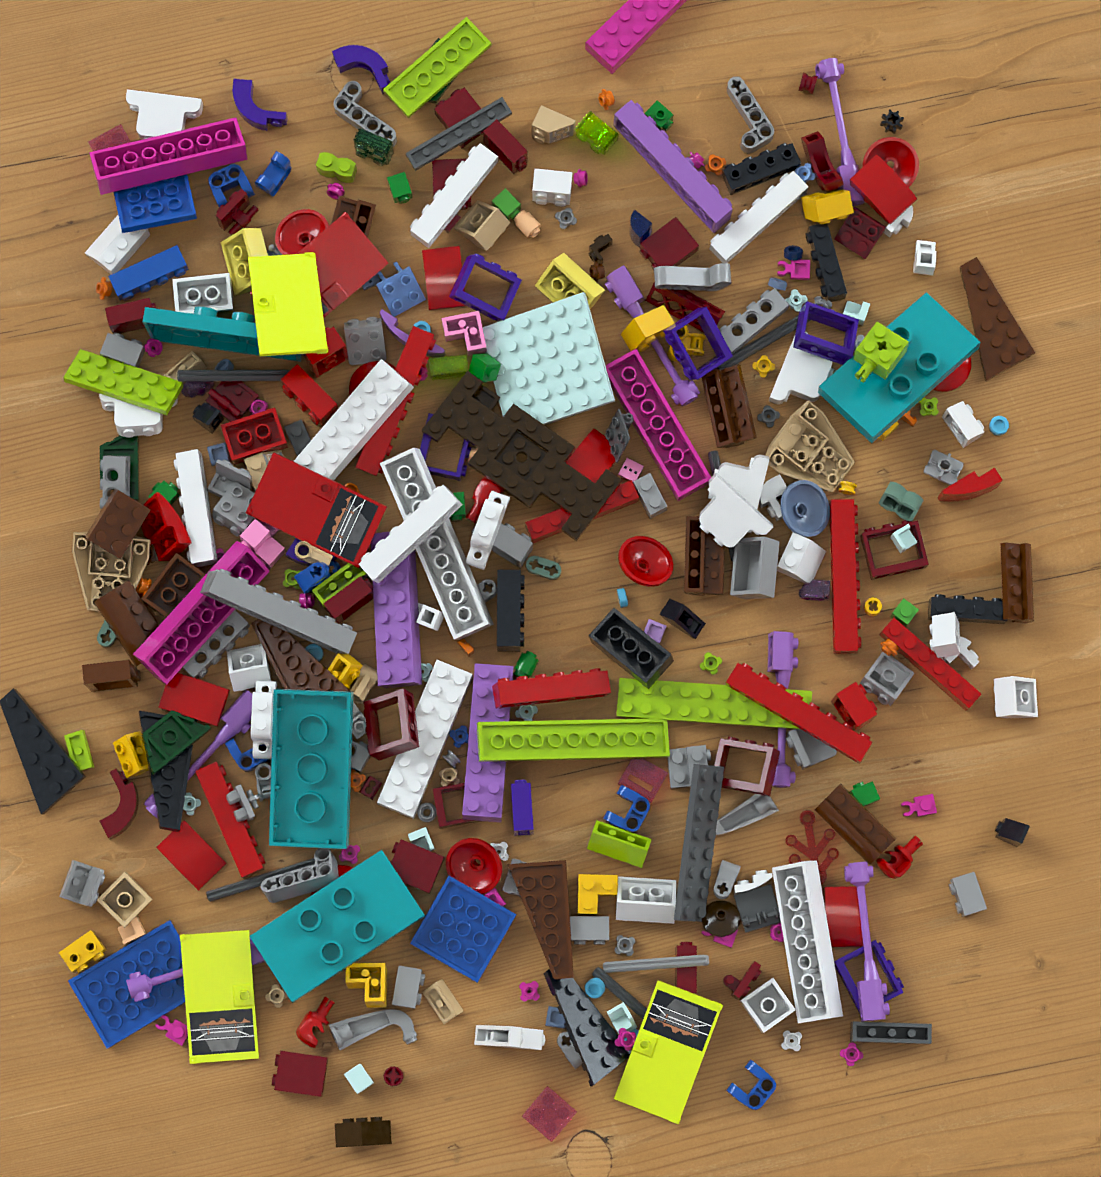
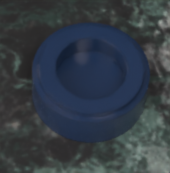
[784,245,803,261]

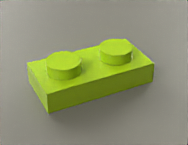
[64,730,94,771]

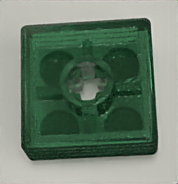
[353,128,394,166]

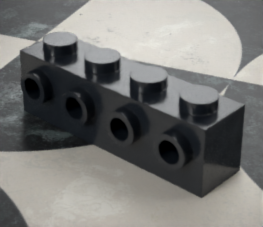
[722,143,801,195]
[805,223,847,302]
[928,594,1008,624]

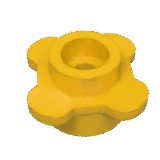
[752,355,775,378]

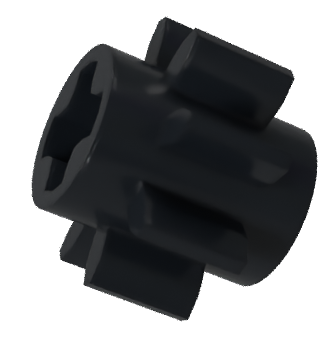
[880,109,904,134]

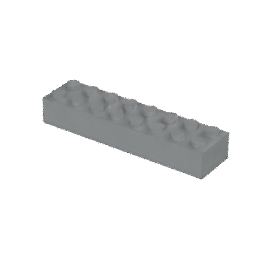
[200,569,357,654]

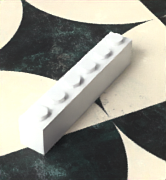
[410,143,498,248]
[710,171,809,263]
[174,449,218,567]
[359,485,463,584]

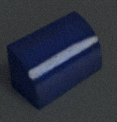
[629,210,652,248]

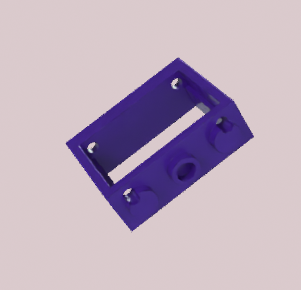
[449,254,522,322]
[793,301,859,365]
[663,307,733,380]
[420,413,472,481]
[511,780,534,836]
[834,940,904,1014]

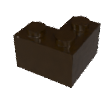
[335,1117,392,1147]

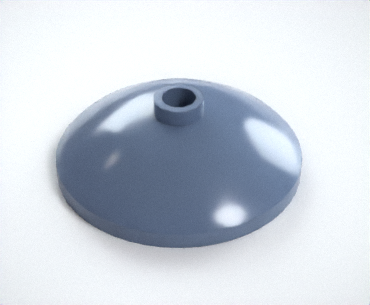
[781,480,830,537]

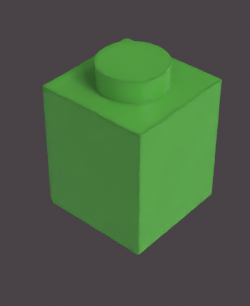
[492,188,521,220]
[890,598,919,627]

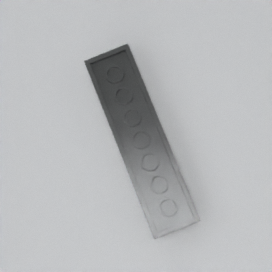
[674,764,724,922]

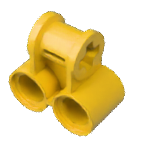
[667,325,706,362]

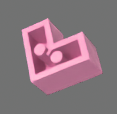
[442,311,487,356]
[240,519,285,569]

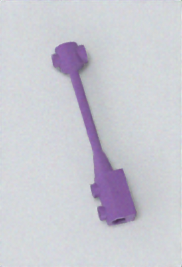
[815,58,865,206]
[605,265,700,406]
[768,631,798,788]
[144,690,253,819]
[844,862,890,1022]
[126,938,265,1002]

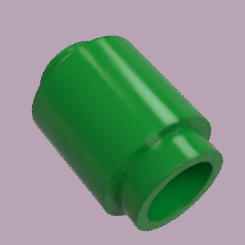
[514,651,539,678]

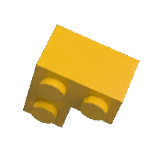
[801,189,854,224]
[621,305,674,352]
[577,874,618,915]
[345,963,387,1008]

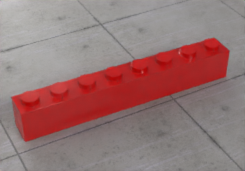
[355,326,436,477]
[829,499,861,654]
[726,663,872,764]

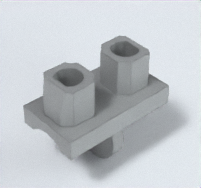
[226,784,261,822]

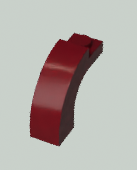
[801,131,844,191]
[99,768,139,840]

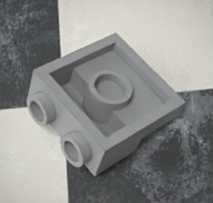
[860,652,914,706]
[667,745,711,789]

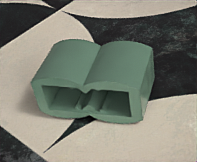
[879,482,924,521]

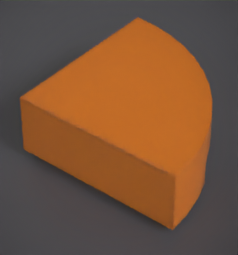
[900,411,917,427]
[457,638,474,657]

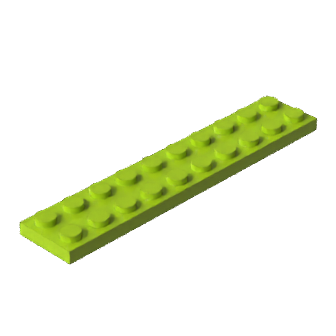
[617,678,812,730]
[477,718,670,762]

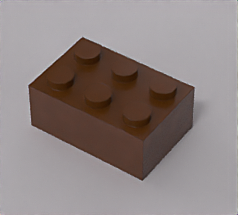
[84,489,150,559]
[142,553,206,618]

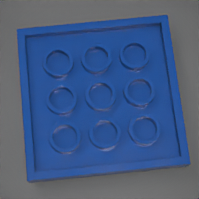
[114,174,197,233]
[410,875,517,983]

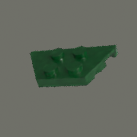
[100,435,139,501]
[142,710,211,775]

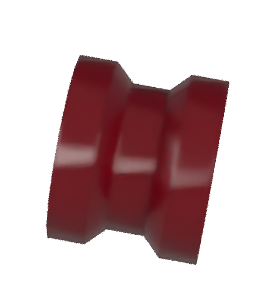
[798,72,818,94]
[383,1066,404,1086]

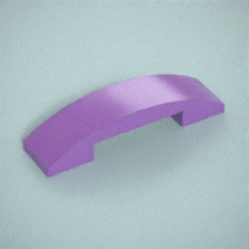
[380,309,445,357]

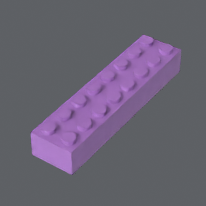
[613,100,733,233]
[371,532,422,688]
[462,663,513,822]

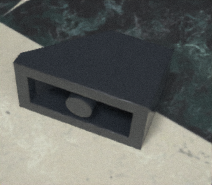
[192,402,224,434]
[659,599,706,639]
[995,818,1030,847]

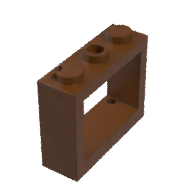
[82,660,141,692]

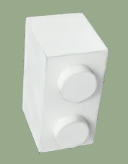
[929,612,960,658]

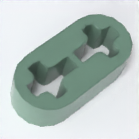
[526,556,561,580]
[97,620,117,648]

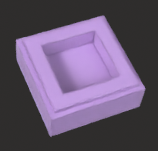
[644,619,666,644]

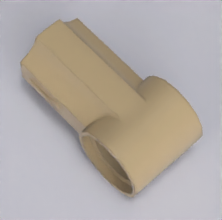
[295,541,333,569]
[350,664,378,704]

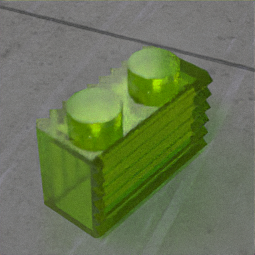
[575,111,619,155]
[429,354,469,381]

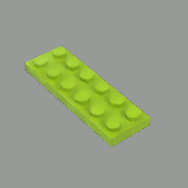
[383,17,492,118]
[63,349,184,415]

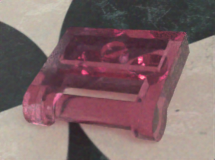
[618,758,668,803]

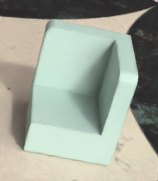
[843,301,870,326]
[890,524,917,554]
[408,827,435,851]
[607,1002,637,1034]
[344,1064,374,1094]

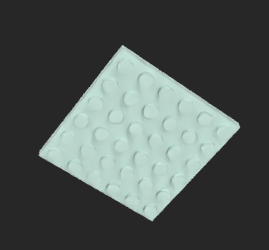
[482,292,615,433]

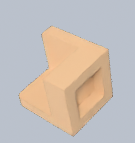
[118,916,146,945]

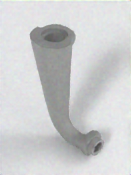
[716,794,779,835]
[329,1009,417,1050]

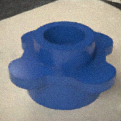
[449,725,469,748]

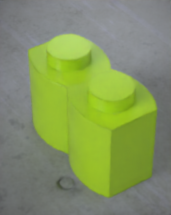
[316,152,357,183]

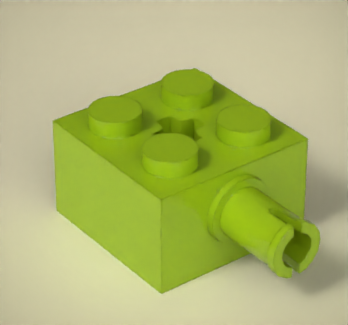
[854,322,909,382]

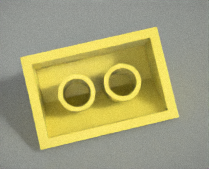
[220,228,268,295]
[535,253,605,309]

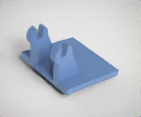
[376,262,426,317]

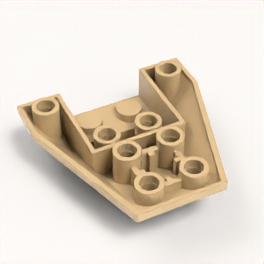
[766,400,855,492]
[72,532,151,611]

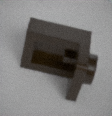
[588,234,612,264]

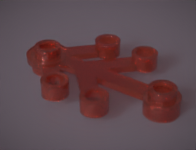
[785,810,839,885]

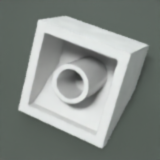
[942,401,984,448]
[777,532,826,586]
[227,644,271,692]
[994,676,1038,718]

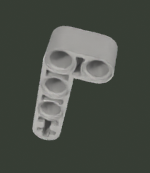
[727,77,774,154]
[334,81,397,148]
[654,263,731,291]
[261,848,339,903]

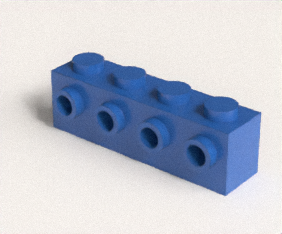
[108,245,189,301]

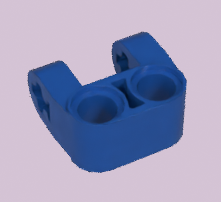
[255,151,292,197]
[208,164,255,207]
[294,561,341,594]
[225,728,271,772]
[603,785,650,833]
[726,1059,776,1110]

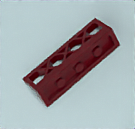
[645,282,725,332]

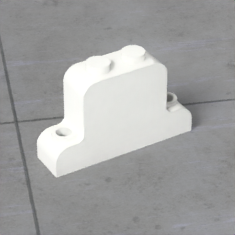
[126,89,203,140]
[769,332,834,405]
[99,394,178,437]
[708,455,769,533]
[699,473,773,547]
[466,491,510,570]
[251,681,277,759]
[474,1025,545,1050]

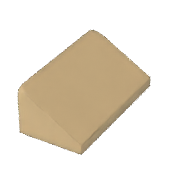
[164,351,207,391]
[422,979,463,1024]

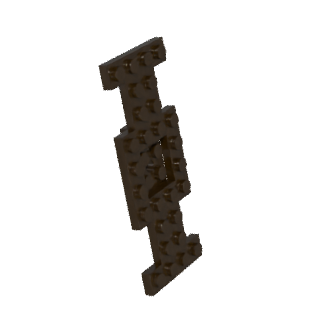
[422,371,622,541]

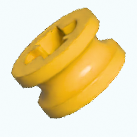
[839,481,857,495]
[864,597,882,616]

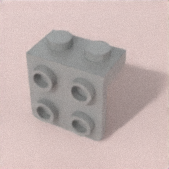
[344,317,386,365]
[207,460,252,498]
[212,482,255,536]
[786,729,837,770]
[59,860,105,907]

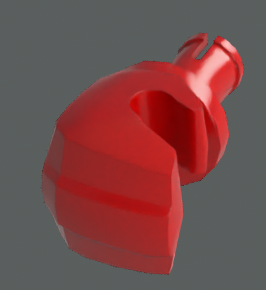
[466,477,505,524]
[876,836,923,879]
[296,996,335,1048]

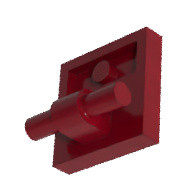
[215,188,259,236]
[834,207,886,259]
[205,381,259,422]
[723,961,762,1000]

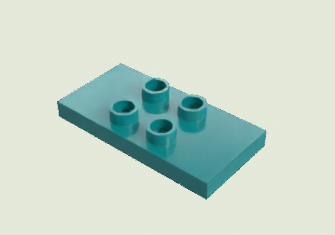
[818,292,981,443]
[143,306,302,362]
[269,689,353,849]
[249,850,425,1003]

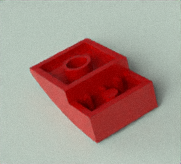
[850,154,917,225]
[422,246,466,310]
[566,428,625,483]
[937,468,1003,502]
[141,492,191,561]
[158,673,230,727]
[156,820,227,891]
[823,886,863,947]

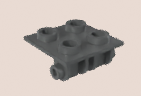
[605,409,634,463]
[734,884,781,933]

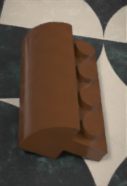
[331,196,376,238]
[701,365,757,448]
[684,516,725,596]
[1000,542,1034,623]
[94,580,159,667]
[815,784,896,865]

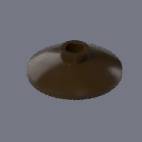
[702,901,741,937]

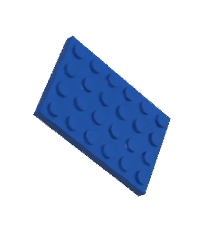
[68,920,185,1049]

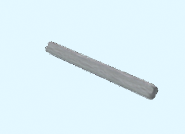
[603,955,709,973]

